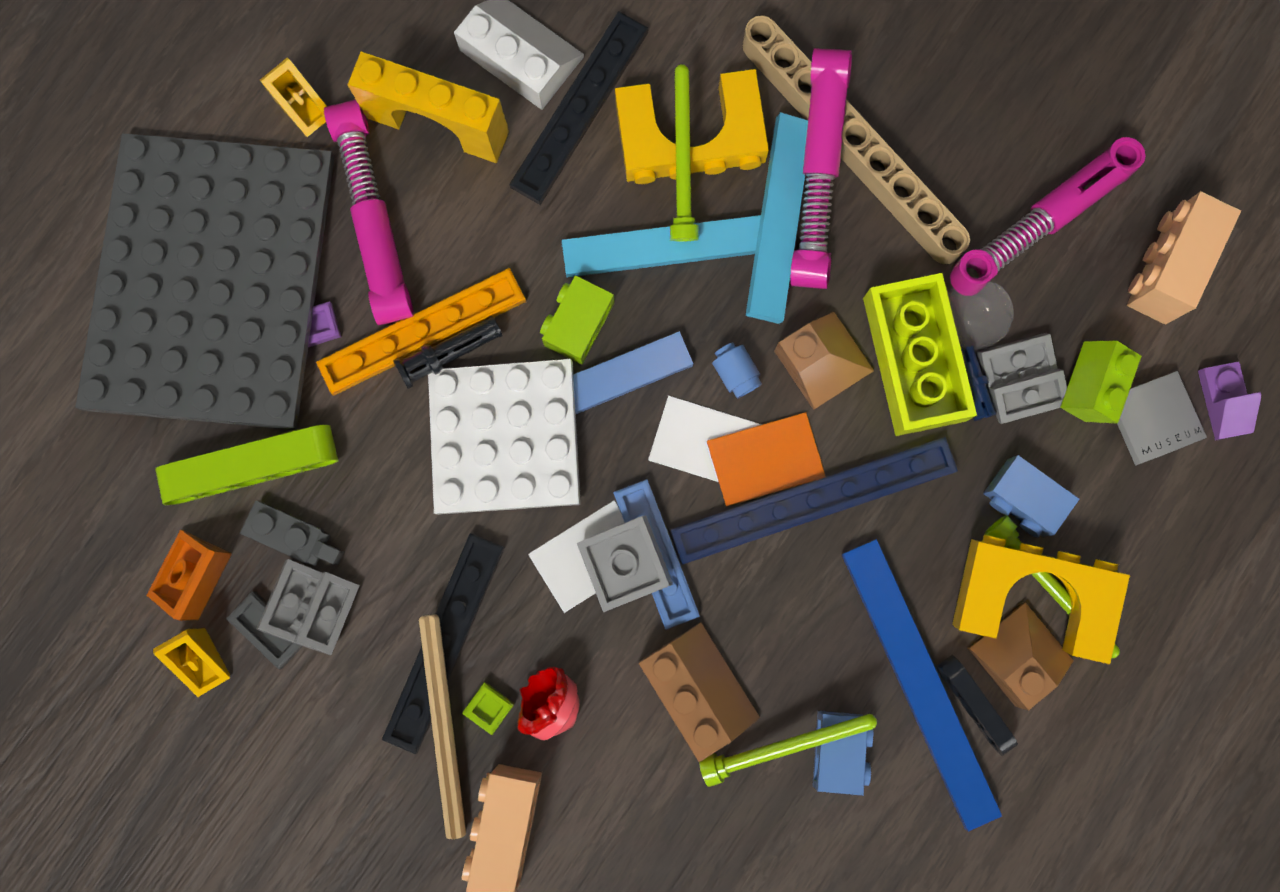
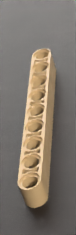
[743,15,970,264]

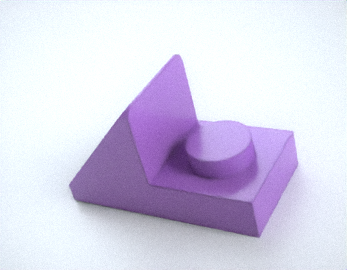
[1198,362,1261,440]

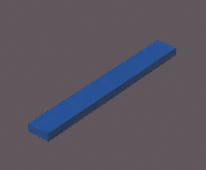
[841,539,1002,832]

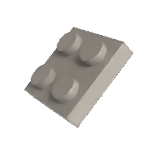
[577,515,673,612]

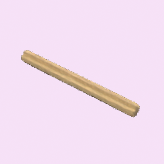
[419,614,466,839]

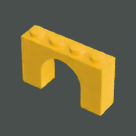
[347,52,509,163]
[615,69,769,184]
[952,535,1130,664]

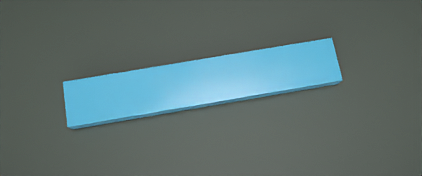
[745,112,808,324]
[562,215,761,277]

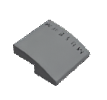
[977,333,1067,424]
[1117,371,1207,465]
[256,559,360,655]

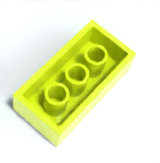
[863,273,977,436]

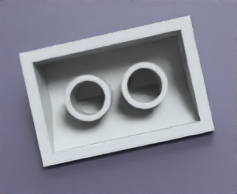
[454,0,584,110]

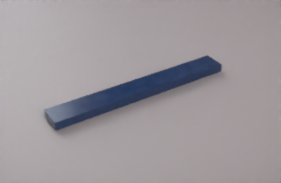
[670,437,958,565]

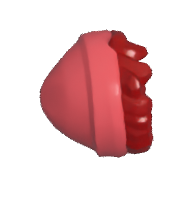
[517,667,580,740]

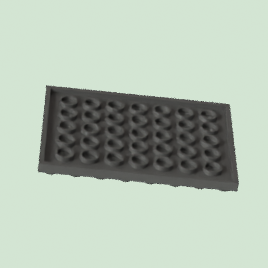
[75,133,335,430]

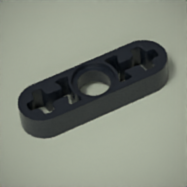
[936,655,1018,756]

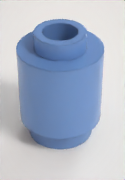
[712,342,762,399]

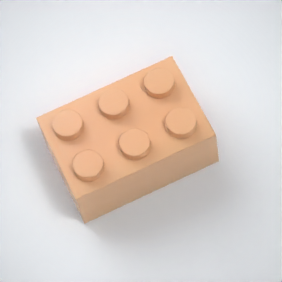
[1126,191,1241,325]
[462,764,542,892]

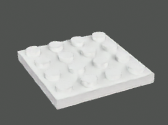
[428,359,581,515]

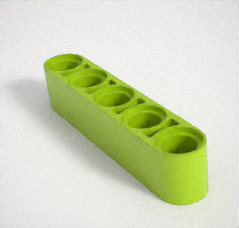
[155,425,338,505]

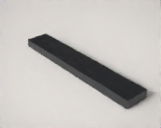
[509,11,648,205]
[382,533,505,754]

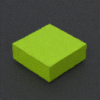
[462,682,515,735]

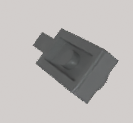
[240,500,345,565]

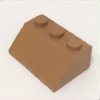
[639,622,760,762]

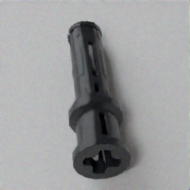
[393,316,503,389]

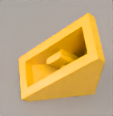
[260,57,326,137]
[153,628,230,697]

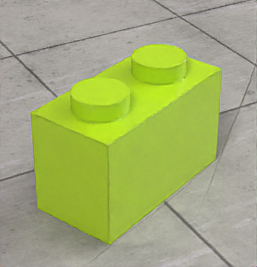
[540,275,615,365]
[1060,341,1142,424]

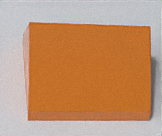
[146,530,232,621]

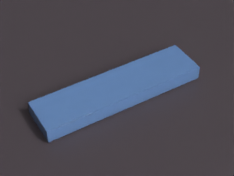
[573,331,693,414]
[613,480,700,630]

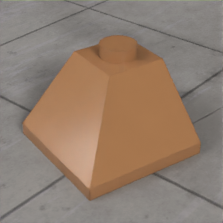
[774,312,874,410]
[968,602,1074,710]

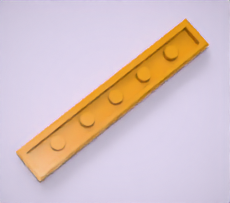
[316,268,526,396]

